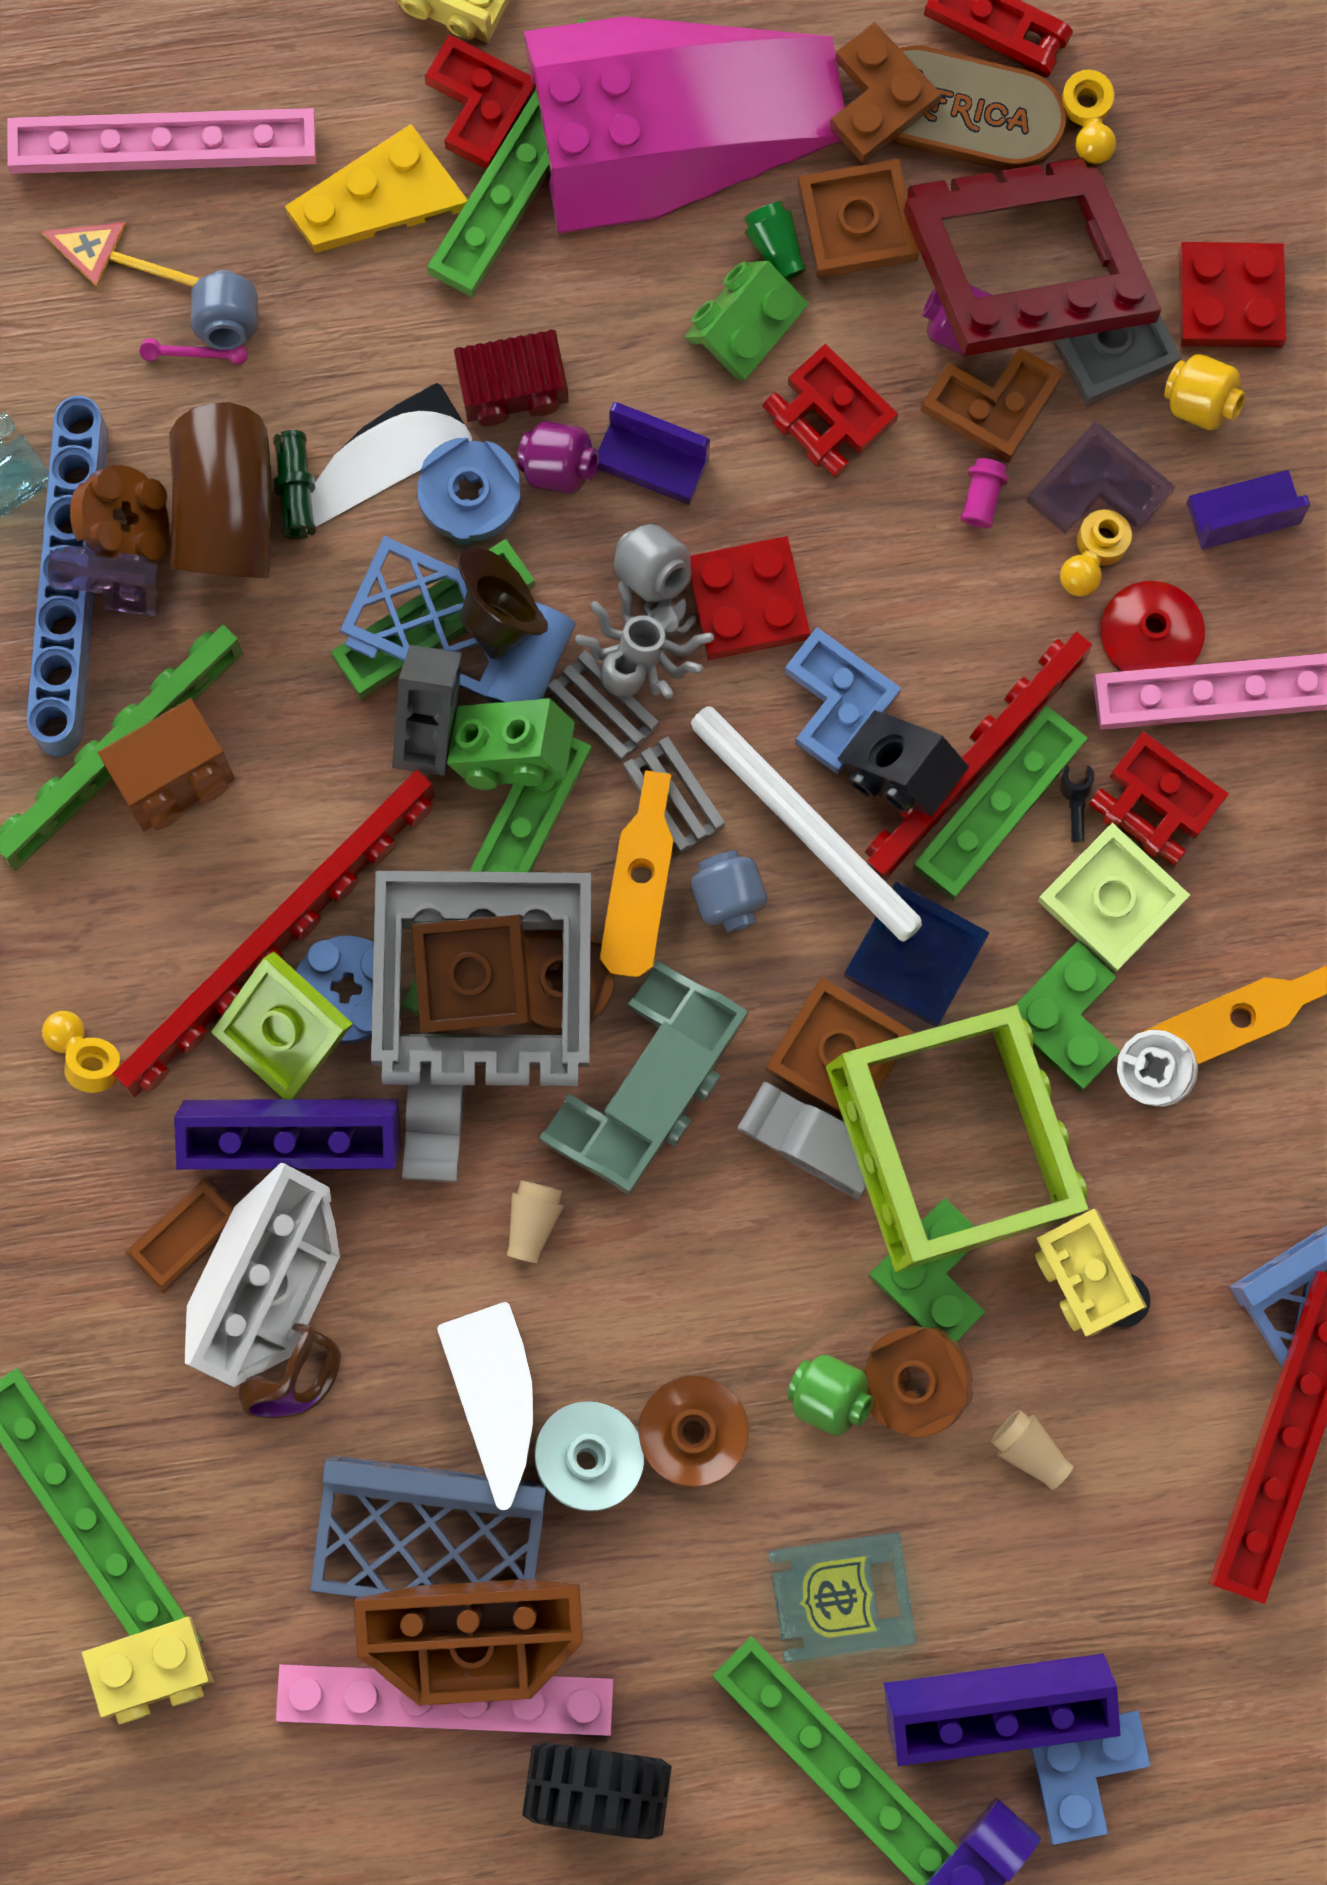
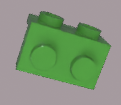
[684,261,809,380]

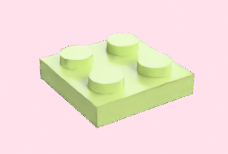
[1038,823,1190,974]

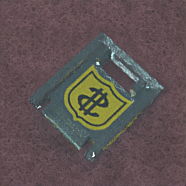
[768,1532,917,1663]

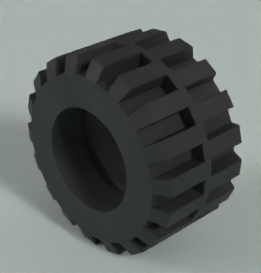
[522,1742,672,1840]

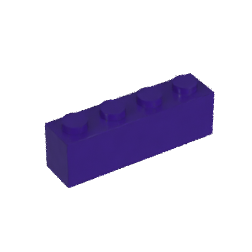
[174,1099,401,1170]
[884,1653,1121,1766]

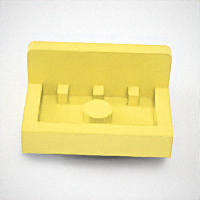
[81,1616,214,1725]

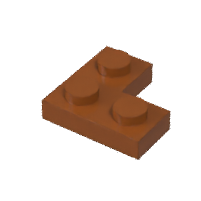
[830,22,941,164]
[920,347,1064,463]

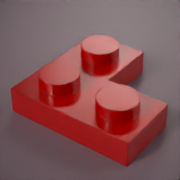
[425,34,536,170]

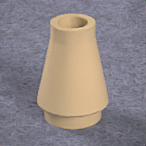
[507,1180,564,1264]
[991,1410,1074,1490]

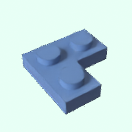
[785,627,901,775]
[1031,1710,1150,1845]

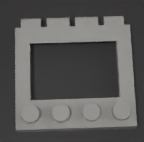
[371,871,591,1086]

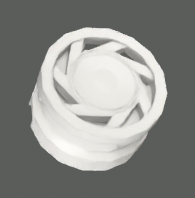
[1117,1030,1198,1107]

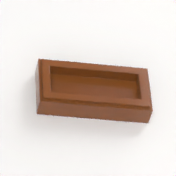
[125,1177,233,1293]

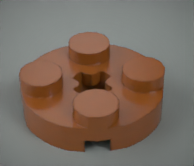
[70,465,169,573]
[524,930,615,1033]
[863,1326,973,1438]

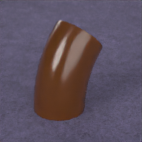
[169,402,272,578]

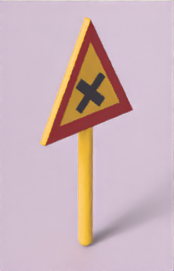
[40,222,200,287]

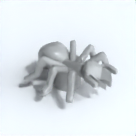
[575,581,714,698]

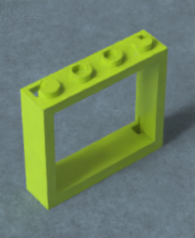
[825,1005,1089,1273]

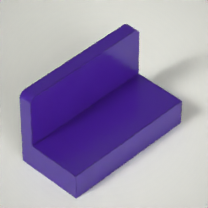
[597,402,710,505]
[1186,470,1310,550]

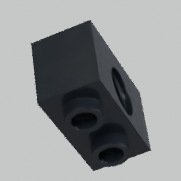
[837,710,969,817]

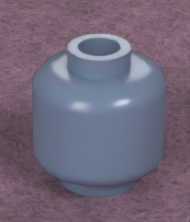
[191,270,258,350]
[691,850,768,933]

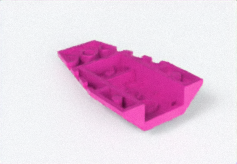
[523,16,845,234]

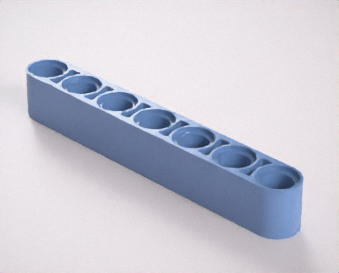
[27,395,108,757]

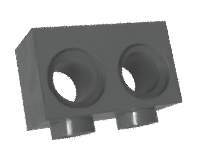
[392,645,462,776]

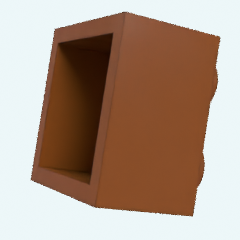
[97,698,235,832]

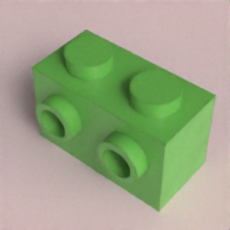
[447,698,575,790]

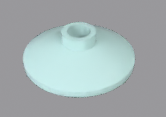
[534,1401,644,1512]

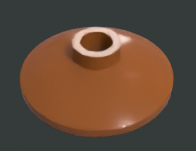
[639,1376,749,1487]

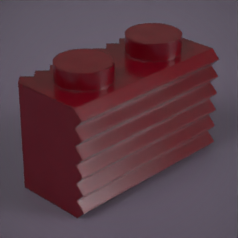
[454,329,569,426]

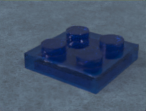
[844,882,990,1027]

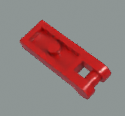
[924,0,1073,77]

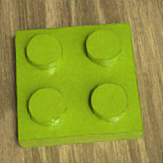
[211,952,353,1099]

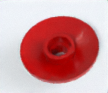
[1100,581,1205,672]

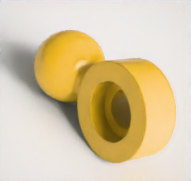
[1061,70,1116,164]
[1060,509,1132,597]
[42,1011,120,1093]

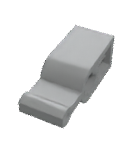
[402,1066,465,1183]
[737,1081,867,1201]

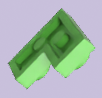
[1015,941,1120,1093]
[868,1198,985,1342]

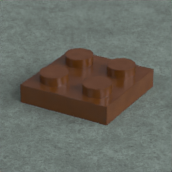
[412,914,531,1033]

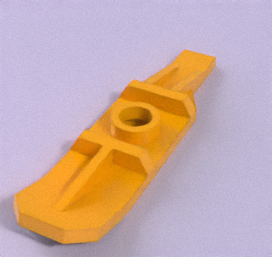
[600,770,674,978]
[1144,965,1327,1065]

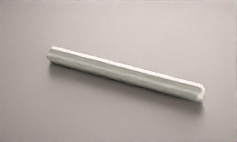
[691,706,922,941]

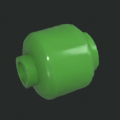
[787,1354,874,1436]

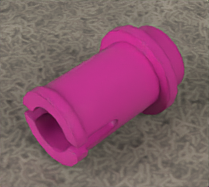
[960,458,1009,528]

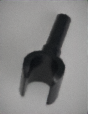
[1060,765,1095,843]

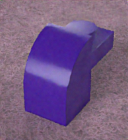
[925,1798,1041,1885]

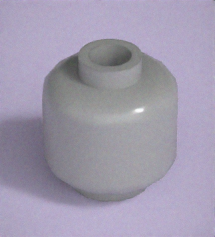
[613,524,691,602]

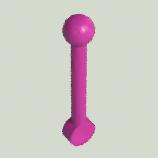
[139,338,248,365]

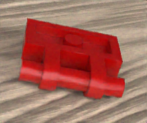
[762,343,898,478]
[1088,732,1229,867]

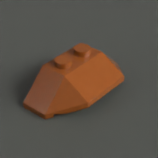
[353,1579,583,1706]

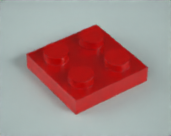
[1179,242,1286,348]
[689,536,810,661]

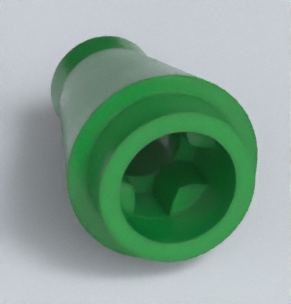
[744,201,806,281]

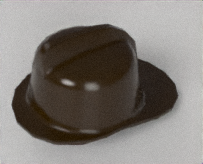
[457,546,548,660]

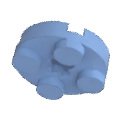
[417,438,521,545]
[296,935,374,1044]

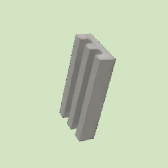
[548,650,659,762]
[623,736,725,854]

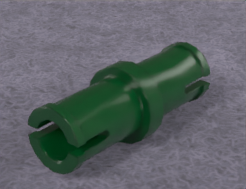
[273,430,316,539]

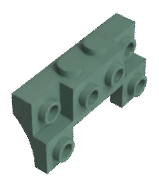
[539,960,748,1196]

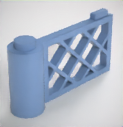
[340,536,576,703]

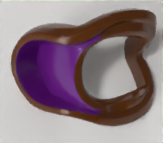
[238,1323,341,1418]

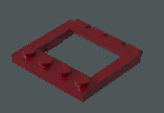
[903,158,1162,356]

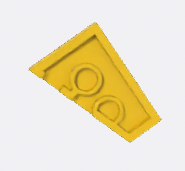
[285,124,468,253]

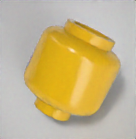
[1164,354,1246,430]

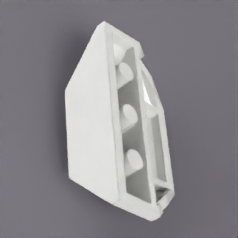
[185,1163,340,1387]

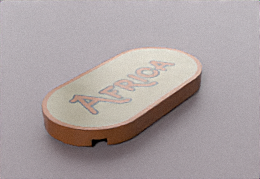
[892,45,1066,170]

